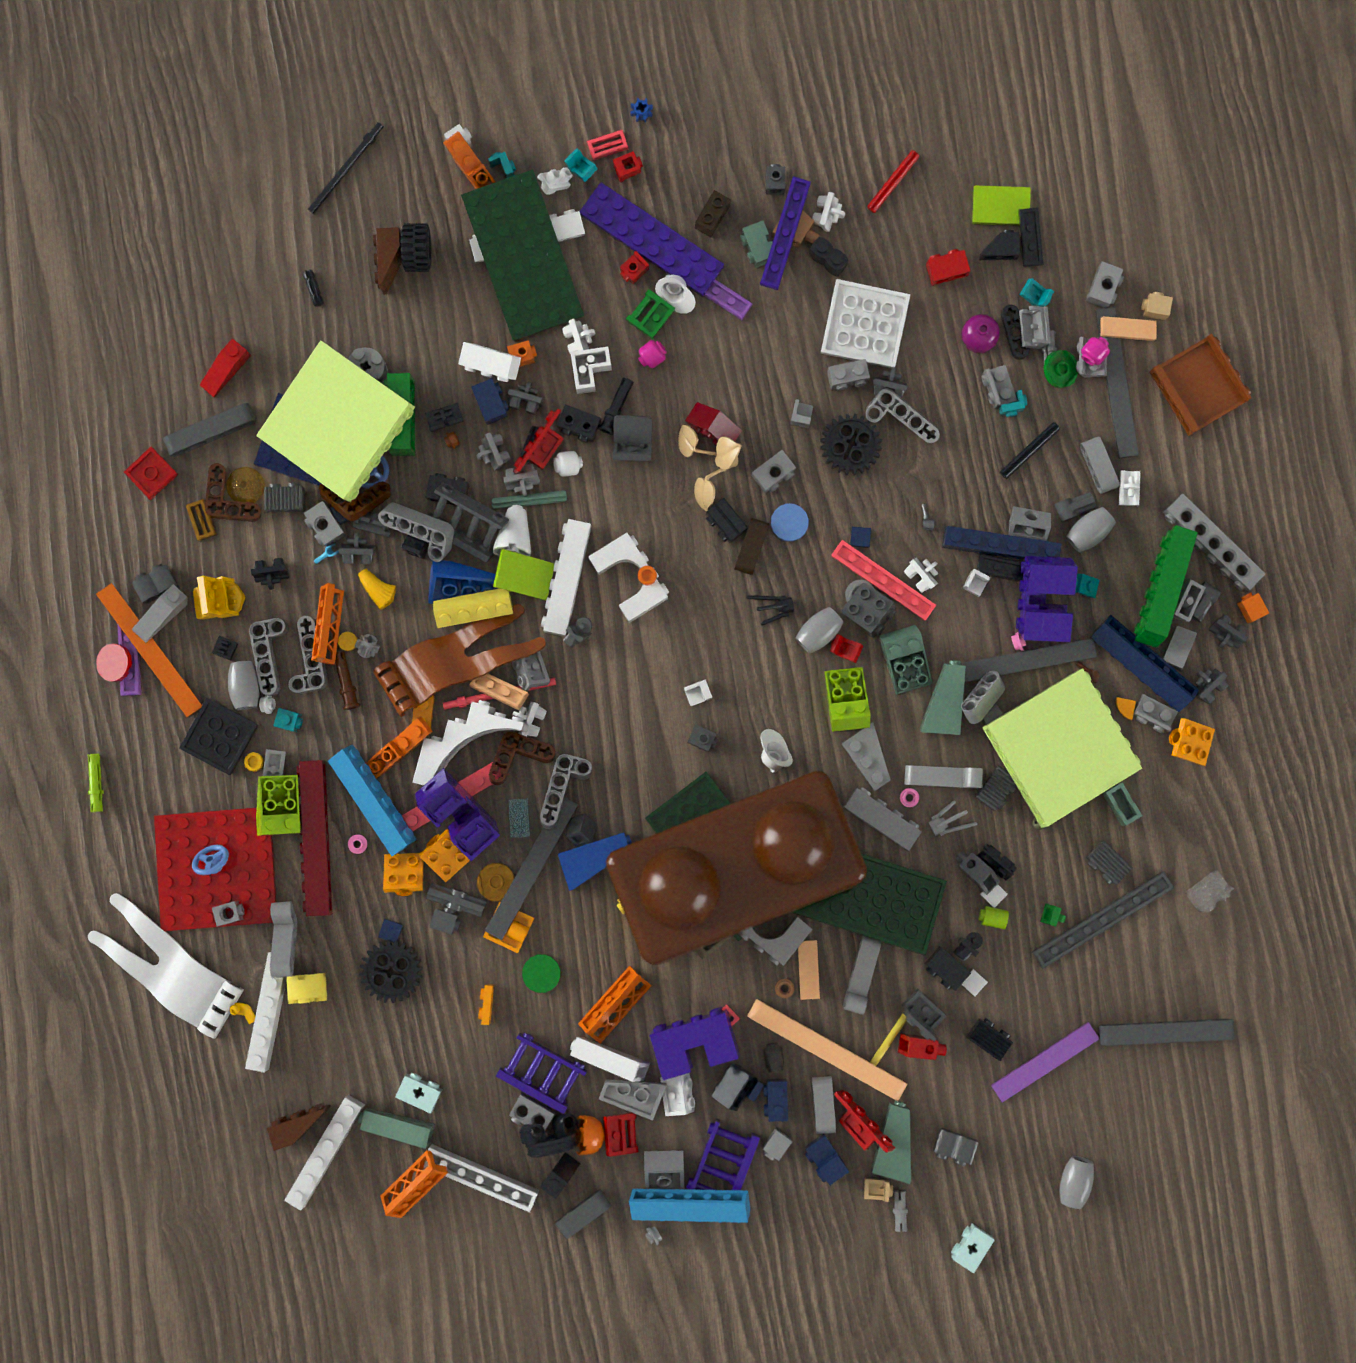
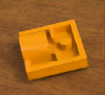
[1169,718,1215,766]
[419,829,470,882]
[383,853,424,896]
[483,902,535,953]

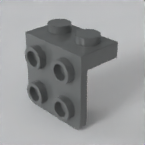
[613,415,652,462]
[842,583,897,639]
[902,988,946,1042]

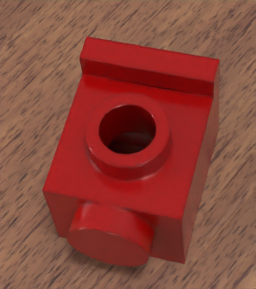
[613,151,643,183]
[620,251,649,284]

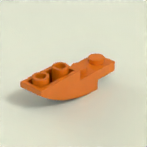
[443,131,496,189]
[366,717,433,779]

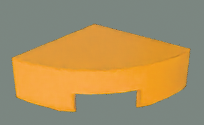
[1115,697,1136,720]

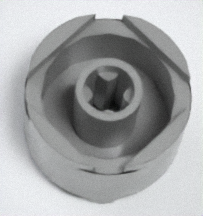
[348,347,388,383]

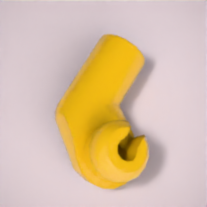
[229,1002,256,1024]

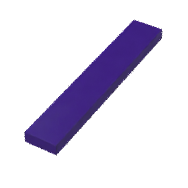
[760,176,811,290]

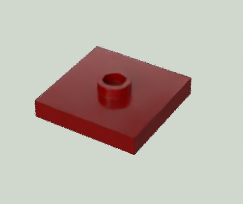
[124,446,178,500]

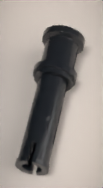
[598,377,634,435]

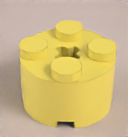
[286,973,327,1004]

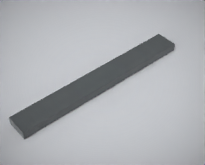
[1095,307,1139,459]
[942,639,1097,683]
[485,798,578,940]
[1032,871,1174,969]

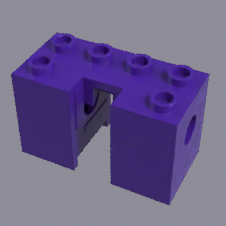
[1016,556,1078,642]
[415,768,500,861]
[650,1007,740,1080]

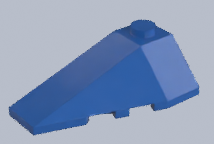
[428,560,498,604]

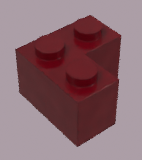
[685,402,742,446]

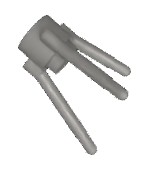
[928,800,978,836]

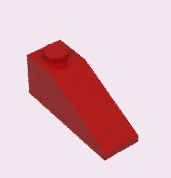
[200,338,251,398]

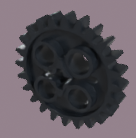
[820,413,882,475]
[359,940,423,1003]

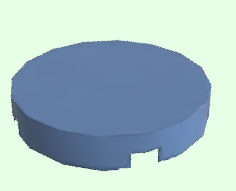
[771,503,809,542]

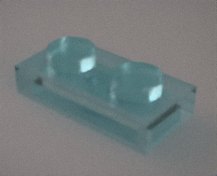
[508,798,530,838]

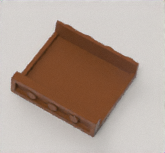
[1149,333,1252,436]

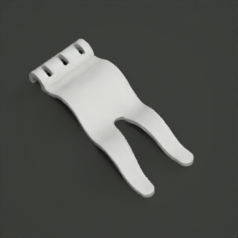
[88,893,244,1039]

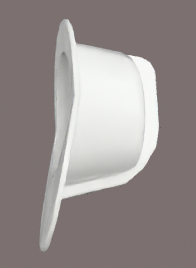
[655,274,696,314]
[760,729,793,773]

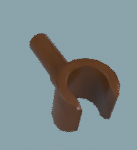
[1076,661,1100,684]

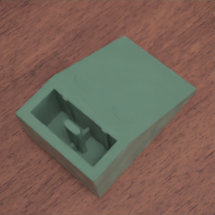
[879,625,933,695]

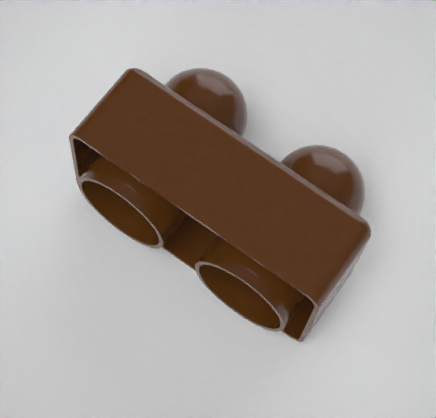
[606,771,867,965]

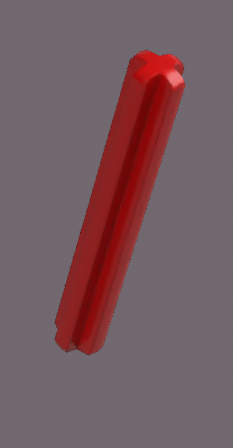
[867,150,920,213]

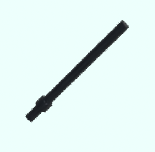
[308,122,384,214]

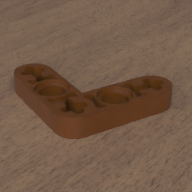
[205,463,261,522]
[319,482,391,521]
[489,732,556,785]

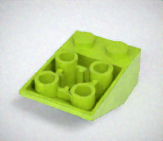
[824,667,871,732]
[256,775,300,836]

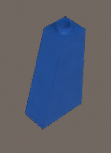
[558,832,632,891]

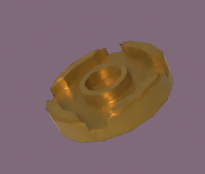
[477,863,515,901]

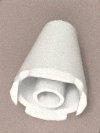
[493,505,531,557]

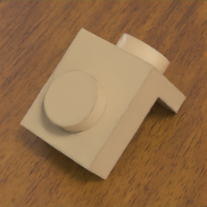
[864,1178,893,1202]

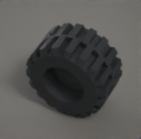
[401,223,432,272]

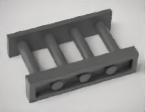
[428,482,509,563]

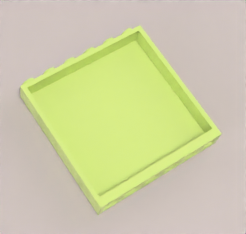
[256,340,415,502]
[982,669,1142,828]

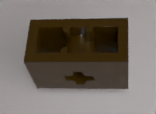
[695,190,731,237]

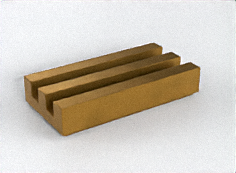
[186,499,217,541]

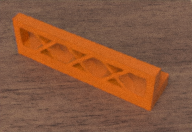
[311,583,344,665]
[578,966,652,1044]
[380,1150,448,1218]

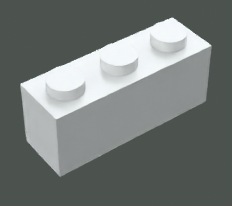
[458,342,521,382]

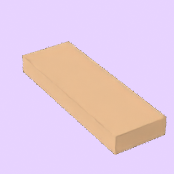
[1101,316,1156,341]
[469,673,529,710]
[798,940,820,1000]

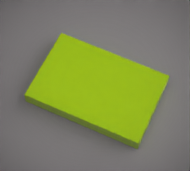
[972,185,1031,226]
[493,549,555,601]

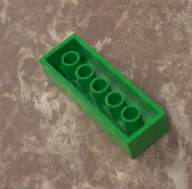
[1134,525,1198,648]

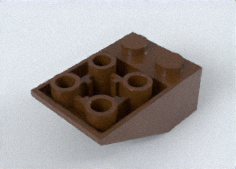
[373,227,402,295]
[267,1103,330,1151]

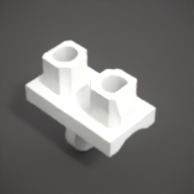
[537,167,573,195]
[812,192,845,232]
[562,319,596,354]
[1119,470,1140,506]
[904,557,938,593]
[512,702,547,737]

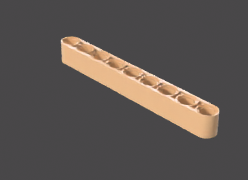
[747,999,908,1101]

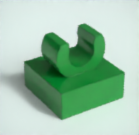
[1040,904,1066,927]

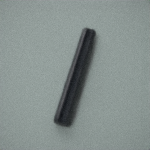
[1000,422,1060,479]

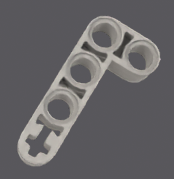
[866,388,940,443]
[378,502,454,562]
[289,616,328,694]
[249,618,289,696]
[540,754,592,830]
[904,765,983,789]
[270,901,297,978]
[843,936,881,1015]

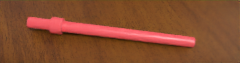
[443,678,557,710]

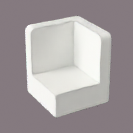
[962,569,991,597]
[684,679,712,706]

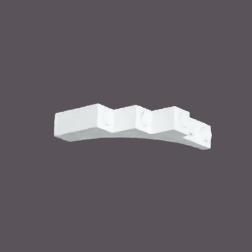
[413,700,529,785]

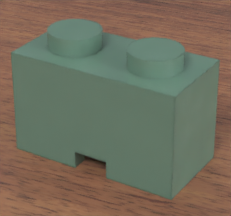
[740,220,773,268]
[1102,782,1143,826]

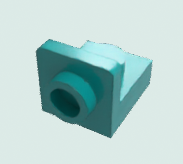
[273,708,303,733]

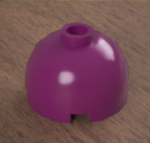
[961,314,1000,353]

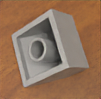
[644,1150,684,1189]

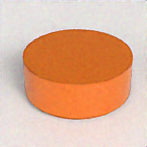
[638,566,657,586]

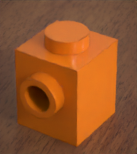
[507,340,537,367]
[1237,592,1269,624]

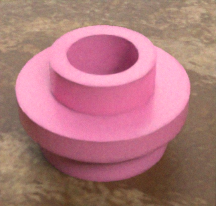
[1011,632,1026,651]
[900,788,919,807]
[348,835,368,854]

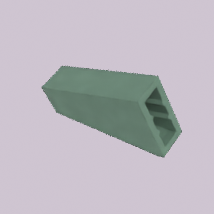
[920,660,966,735]
[871,1100,911,1184]
[358,1108,435,1149]

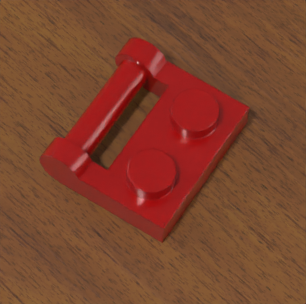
[603,1112,639,1157]

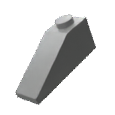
[132,584,188,643]

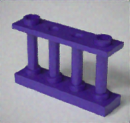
[496,1032,587,1114]
[686,1119,760,1190]

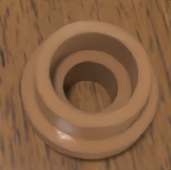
[775,979,794,998]

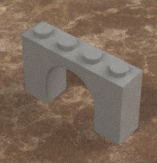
[738,916,813,966]

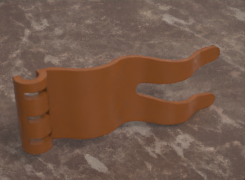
[373,604,546,717]

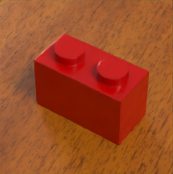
[926,249,971,286]

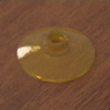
[226,467,265,503]

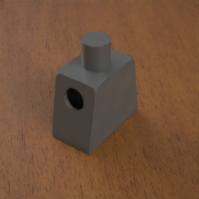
[956,851,1000,895]

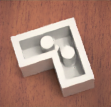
[570,346,612,394]

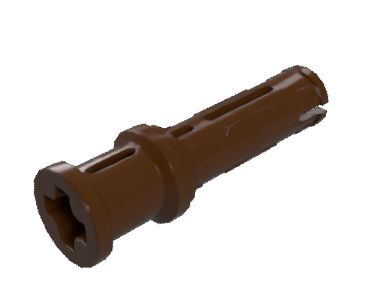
[335,651,360,710]

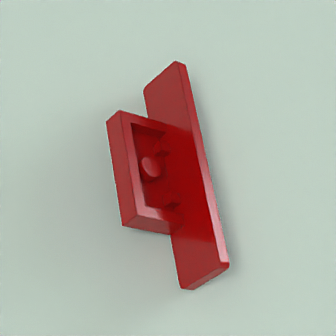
[513,408,564,474]
[834,1090,895,1153]

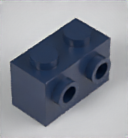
[471,378,509,425]
[763,1079,788,1122]

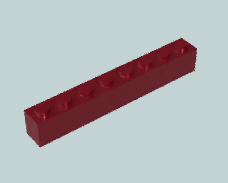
[296,760,333,917]

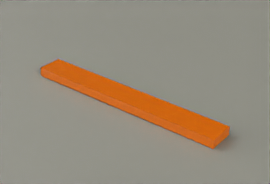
[96,583,202,718]

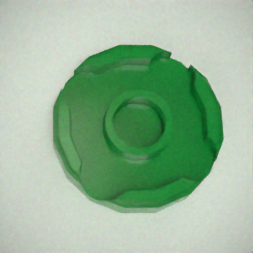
[1043,350,1078,388]
[522,954,561,993]

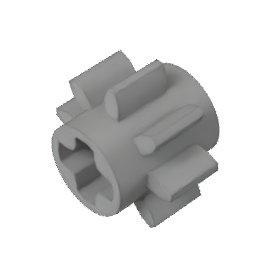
[355,634,380,658]

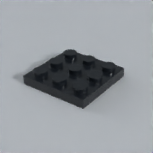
[179,698,258,776]

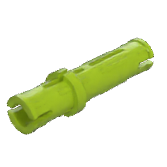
[87,754,104,812]

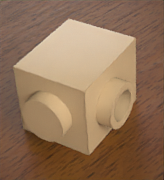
[1141,292,1173,320]

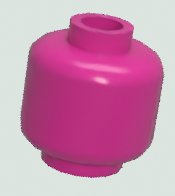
[1081,337,1110,366]
[638,340,667,368]

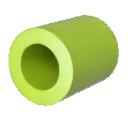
[978,906,1009,930]

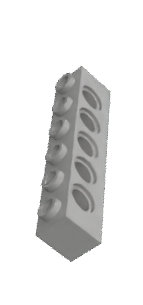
[1163,493,1266,592]

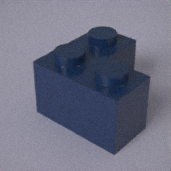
[805,1134,849,1185]

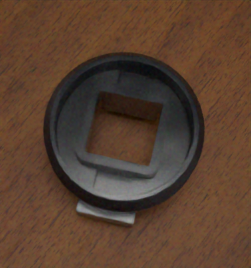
[520,1114,579,1158]

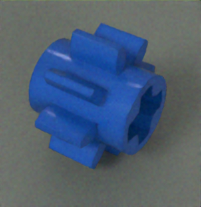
[630,98,653,123]

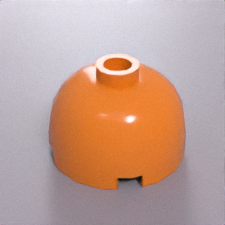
[576,1115,605,1155]

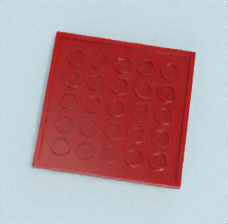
[154,808,277,931]

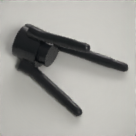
[747,595,794,626]

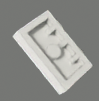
[660,1073,695,1116]

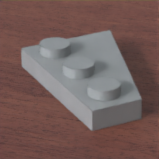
[841,722,890,791]
[599,1079,667,1120]

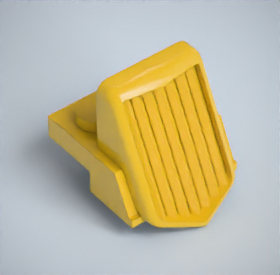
[193,576,245,620]

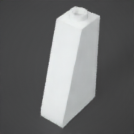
[570,1037,650,1082]

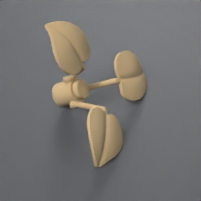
[678,425,742,512]

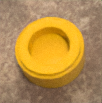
[338,632,358,651]
[244,752,264,772]

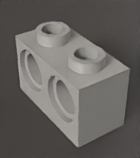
[509,1093,555,1133]

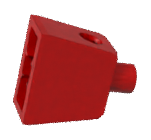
[898,1033,947,1060]

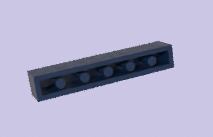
[942,526,1062,561]
[1091,614,1199,712]

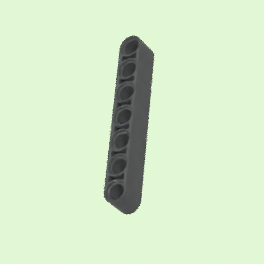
[1099,1019,1235,1046]

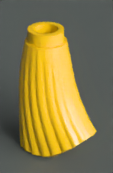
[358,568,396,610]

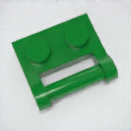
[625,289,675,340]

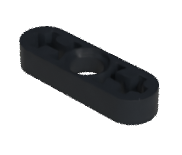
[1001,305,1030,360]

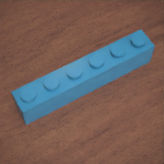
[328,745,417,856]
[629,1189,751,1223]

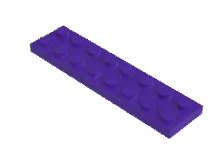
[579,182,724,297]

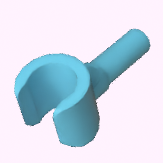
[314,543,339,564]

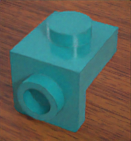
[564,148,598,182]
[488,152,516,178]
[1019,278,1054,307]
[999,390,1027,418]
[1075,574,1100,598]

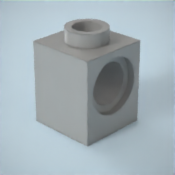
[212,901,245,927]
[762,1128,792,1161]

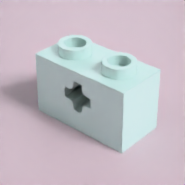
[395,1073,443,1114]
[951,1223,994,1273]

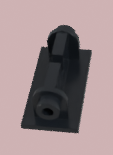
[976,844,1017,881]

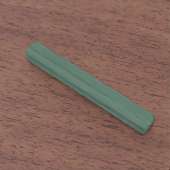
[492,490,567,509]

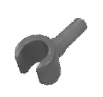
[921,504,935,531]

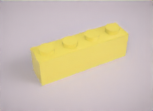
[433,588,513,628]

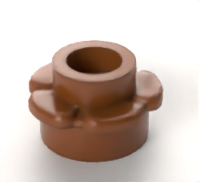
[444,431,460,449]

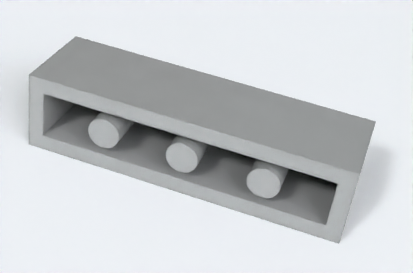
[843,788,922,851]

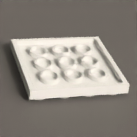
[820,279,910,368]

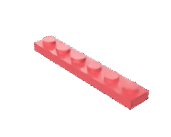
[831,540,936,621]
[402,759,509,831]

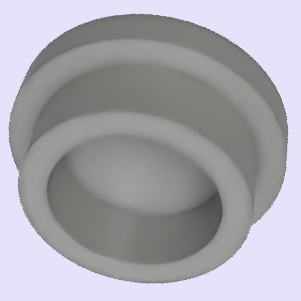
[645,1226,662,1246]

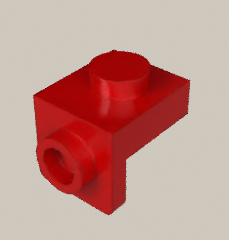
[830,634,863,663]

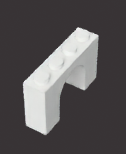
[588,533,669,623]

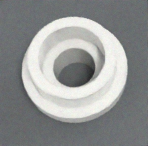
[259,695,276,714]

